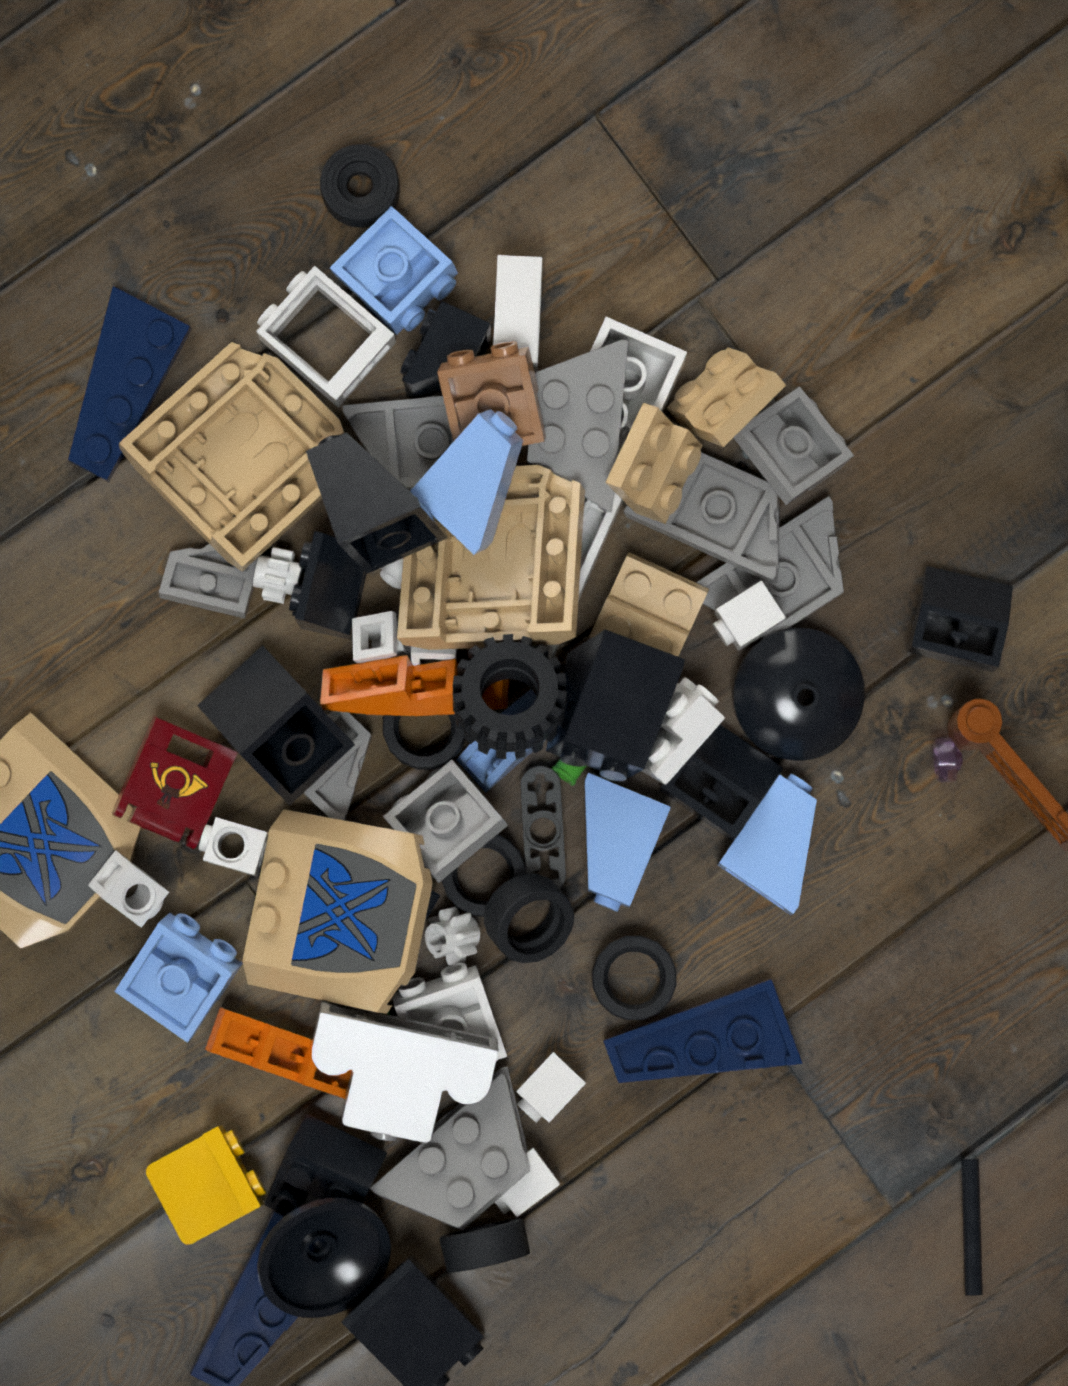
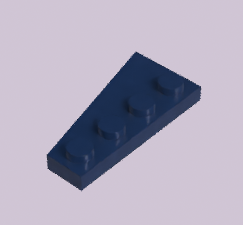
[68,286,192,483]
[603,979,803,1083]
[190,1210,318,1386]

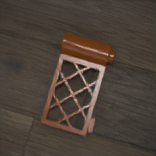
[947,699,1068,851]

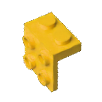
[146,1125,266,1245]

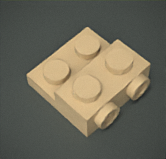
[667,347,786,447]
[605,403,703,524]
[589,552,709,657]

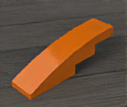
[320,655,509,716]
[205,1007,351,1099]

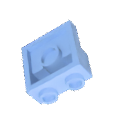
[330,206,458,335]
[114,913,243,1043]

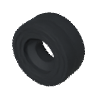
[320,144,400,228]

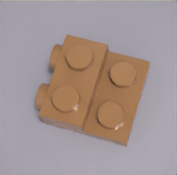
[437,341,546,446]

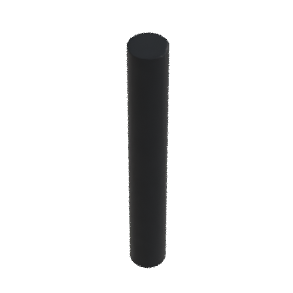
[961,1159,983,1296]

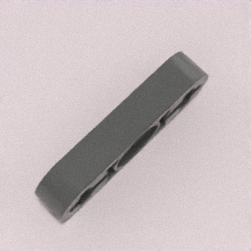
[521,766,566,889]

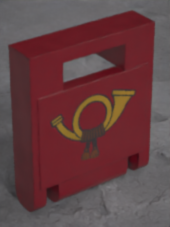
[112,716,238,849]

